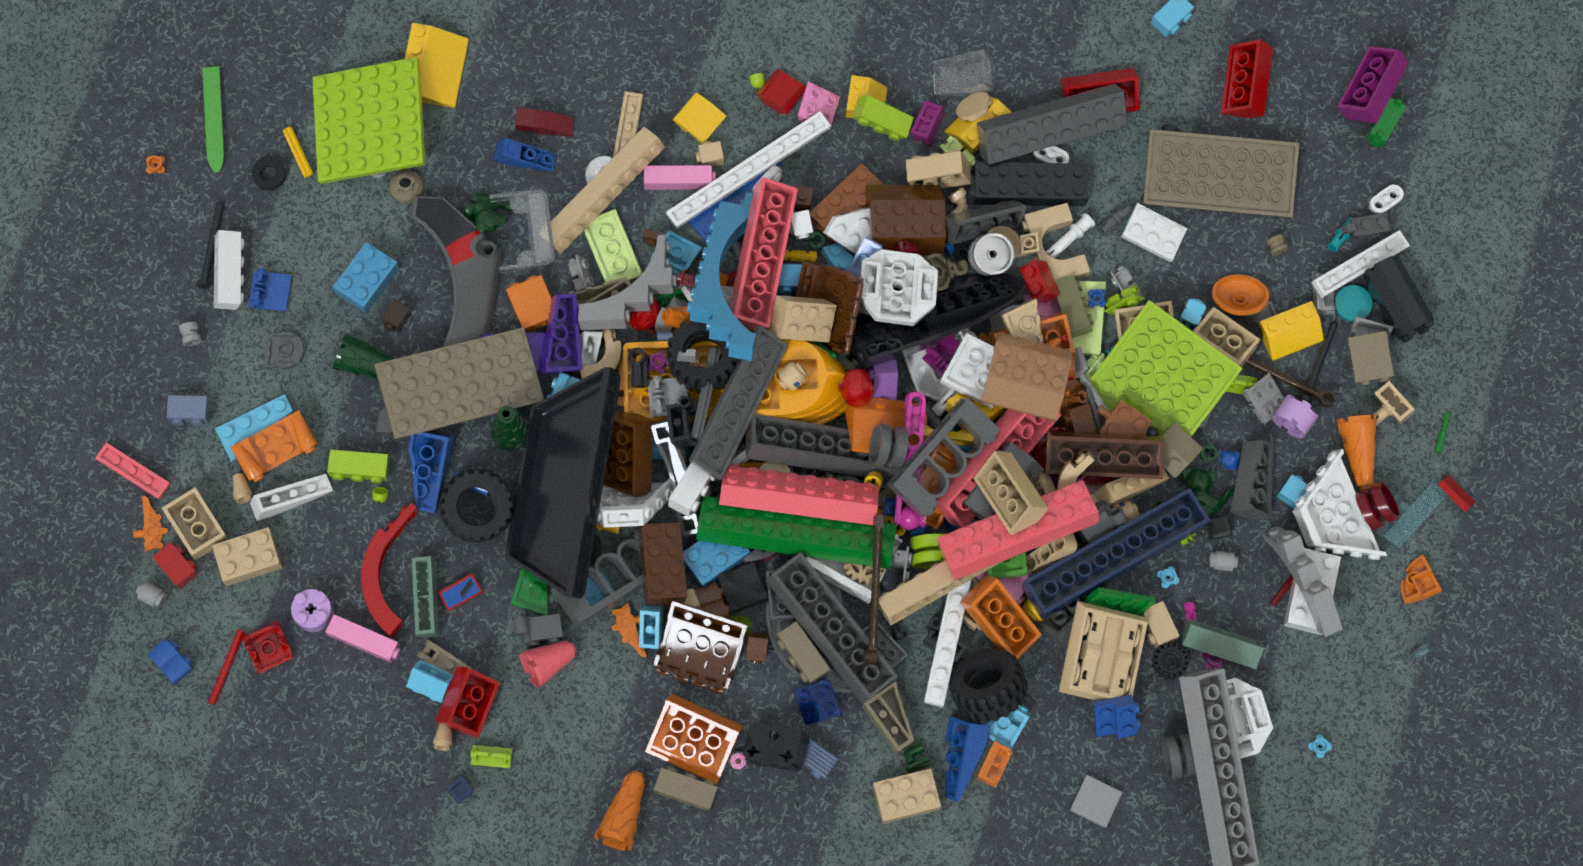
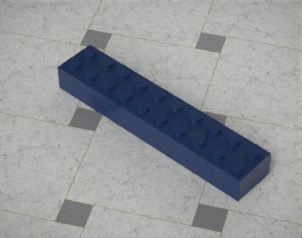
[1022,488,1211,619]

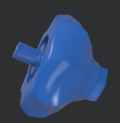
[1220,449,1240,471]

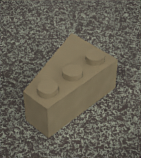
[568,277,631,313]
[862,681,914,756]

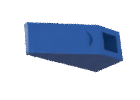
[493,138,556,172]

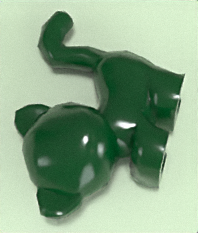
[464,192,521,232]
[1182,468,1235,516]

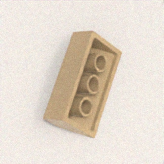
[973,451,1049,535]

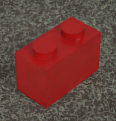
[1020,259,1060,304]
[152,542,198,589]

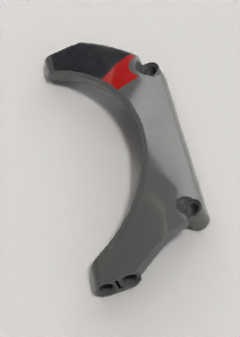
[375,197,502,438]

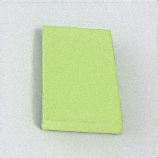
[584,209,642,282]
[1072,281,1106,356]

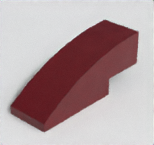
[515,107,574,137]

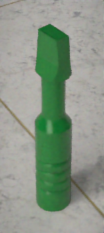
[1434,412,1451,454]

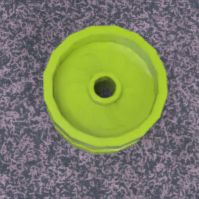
[910,534,945,570]

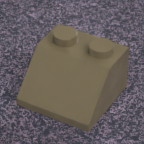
[1162,422,1203,478]

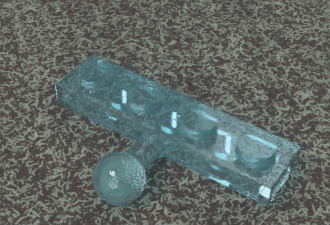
[1383,482,1447,550]

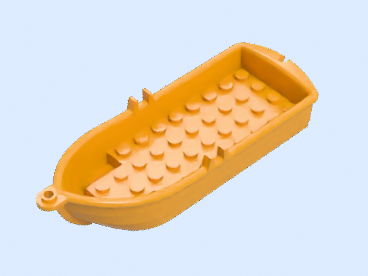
[617,338,849,434]

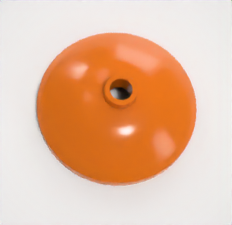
[1212,274,1269,316]

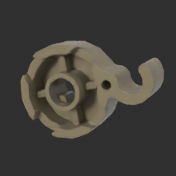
[923,254,968,292]

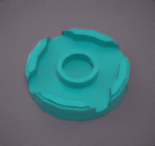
[1334,285,1372,321]

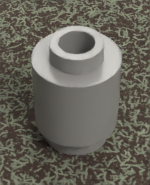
[1209,550,1238,572]
[136,582,167,608]

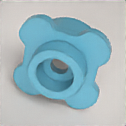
[1157,566,1179,588]
[1308,735,1332,758]

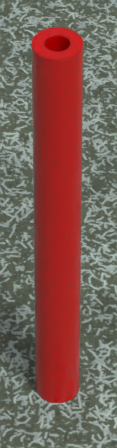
[208,629,245,705]

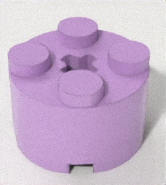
[1272,394,1318,439]
[291,589,333,632]

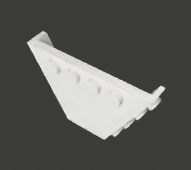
[1293,449,1387,560]
[597,478,673,527]

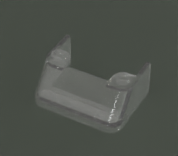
[489,189,555,273]

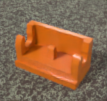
[976,741,1013,788]

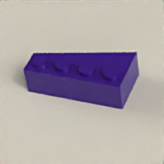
[540,294,582,374]

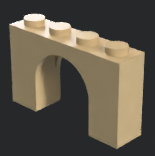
[1021,203,1090,281]

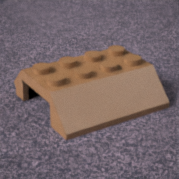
[981,333,1072,421]

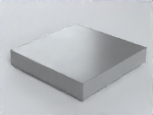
[1070,775,1122,828]

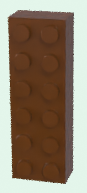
[1045,431,1165,479]

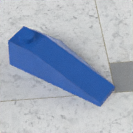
[408,432,455,513]
[945,716,990,802]

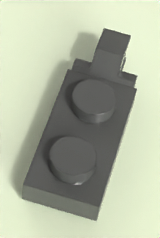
[1341,213,1391,238]

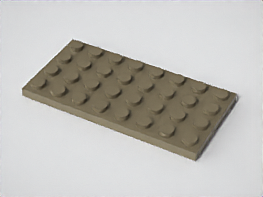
[1143,129,1299,218]
[374,327,544,440]

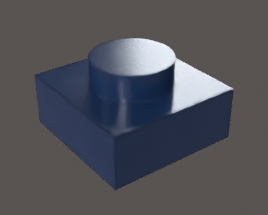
[446,776,474,804]

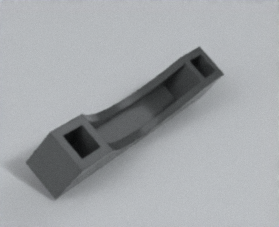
[651,418,701,536]

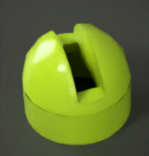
[749,73,765,88]
[372,487,388,503]

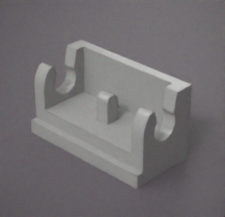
[1312,273,1335,315]
[1349,317,1393,343]

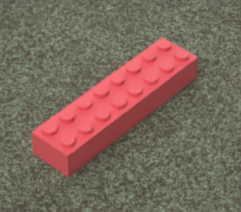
[729,177,798,332]
[935,409,1061,528]
[719,465,879,525]
[937,480,1099,580]

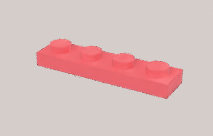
[95,443,171,500]

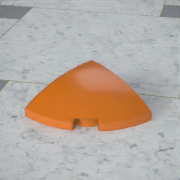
[1401,555,1442,604]

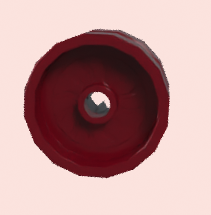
[1355,481,1401,530]

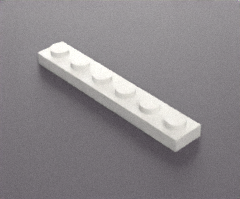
[1311,230,1410,298]

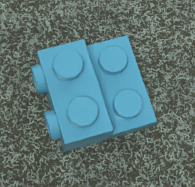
[650,230,702,277]
[981,704,1031,749]

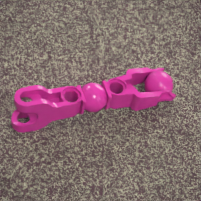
[893,392,926,530]

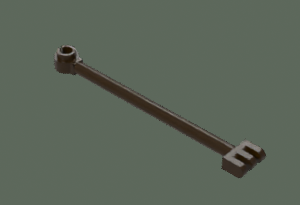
[1245,357,1336,408]
[863,514,884,665]

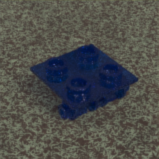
[793,677,842,725]

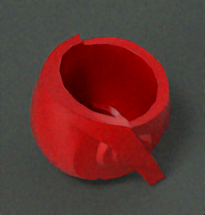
[628,296,661,334]
[838,368,874,407]

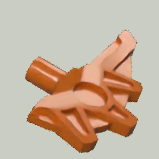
[133,496,168,552]
[612,603,647,657]

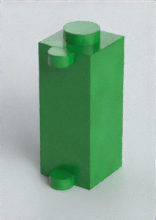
[1366,97,1407,148]

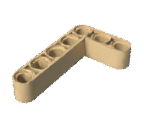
[1027,472,1077,574]

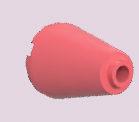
[520,640,577,688]

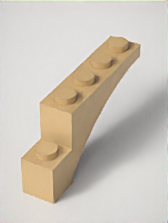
[1090,468,1170,508]

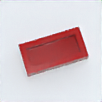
[1437,474,1476,512]

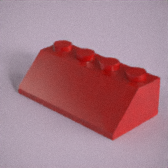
[1221,39,1273,119]
[1060,68,1140,112]

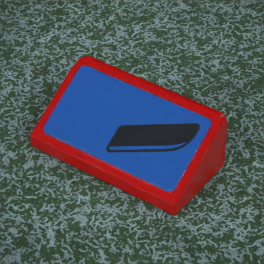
[438,574,483,611]

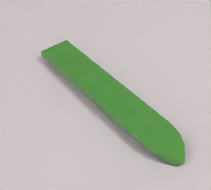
[202,66,224,173]

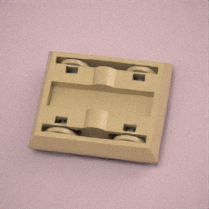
[1058,601,1149,701]

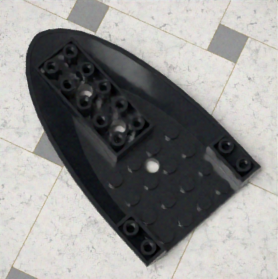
[850,274,1027,368]

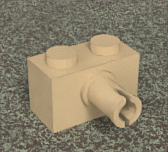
[1371,381,1415,426]

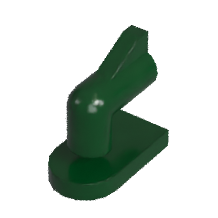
[903,739,932,773]

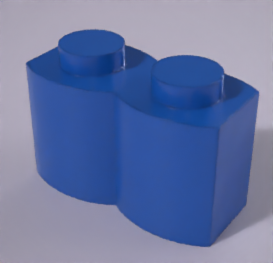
[148,639,193,685]

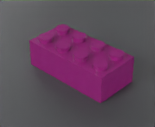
[1337,46,1409,124]

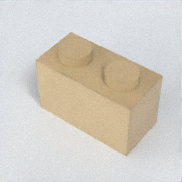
[1140,601,1179,648]

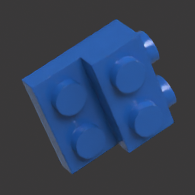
[1093,695,1140,738]

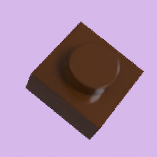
[643,229,663,247]

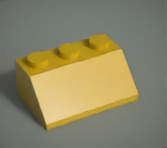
[944,97,1011,155]
[1258,301,1324,361]

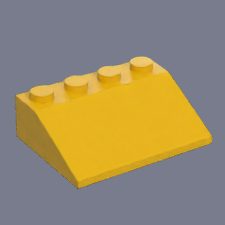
[405,23,469,108]

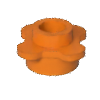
[146,156,165,174]

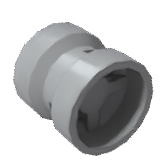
[179,322,202,347]

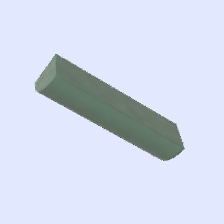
[412,556,440,638]
[1182,618,1264,669]

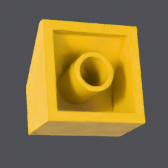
[846,75,887,119]

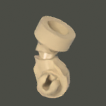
[947,186,968,214]

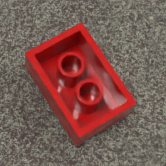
[435,666,500,738]

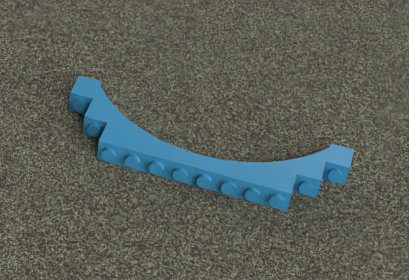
[687,192,756,361]

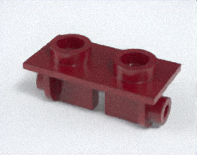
[676,269,696,288]

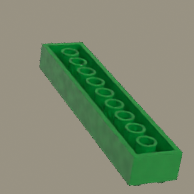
[696,496,897,569]

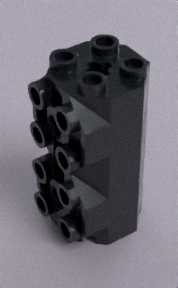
[1362,255,1435,343]

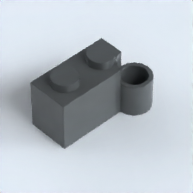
[1077,500,1128,544]
[513,613,564,647]

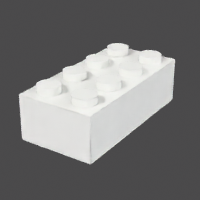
[1284,548,1341,635]

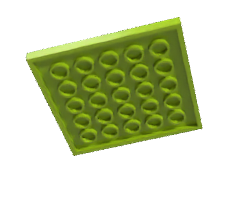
[313,57,426,184]
[1083,300,1243,437]

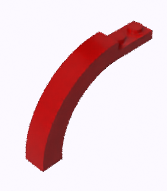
[361,503,419,639]

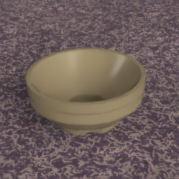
[389,170,424,203]

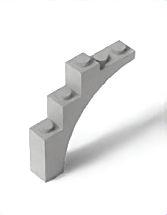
[578,235,677,330]
[1263,526,1343,637]

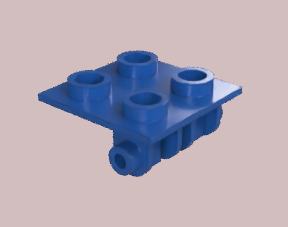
[248,268,292,311]

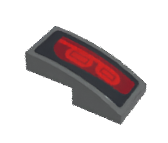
[743,549,780,565]

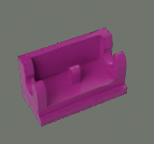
[910,101,945,147]

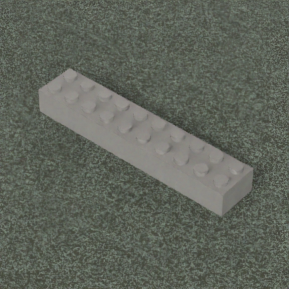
[1179,668,1259,866]

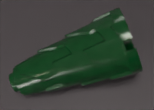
[332,333,394,379]
[492,406,528,451]

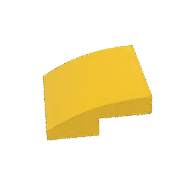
[672,92,726,144]

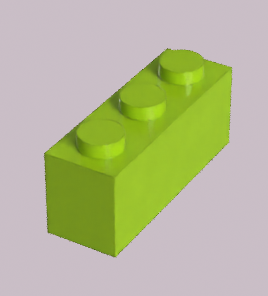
[852,95,914,141]
[327,450,390,484]

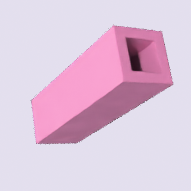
[644,165,715,190]
[325,615,401,663]

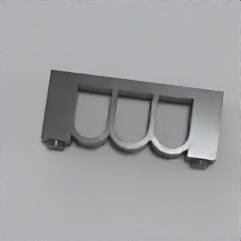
[887,398,1000,517]
[551,528,643,629]

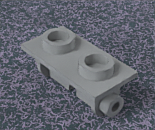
[568,255,595,292]
[1110,266,1142,298]

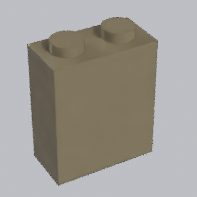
[1348,331,1394,386]

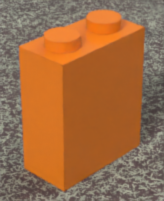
[506,275,552,333]

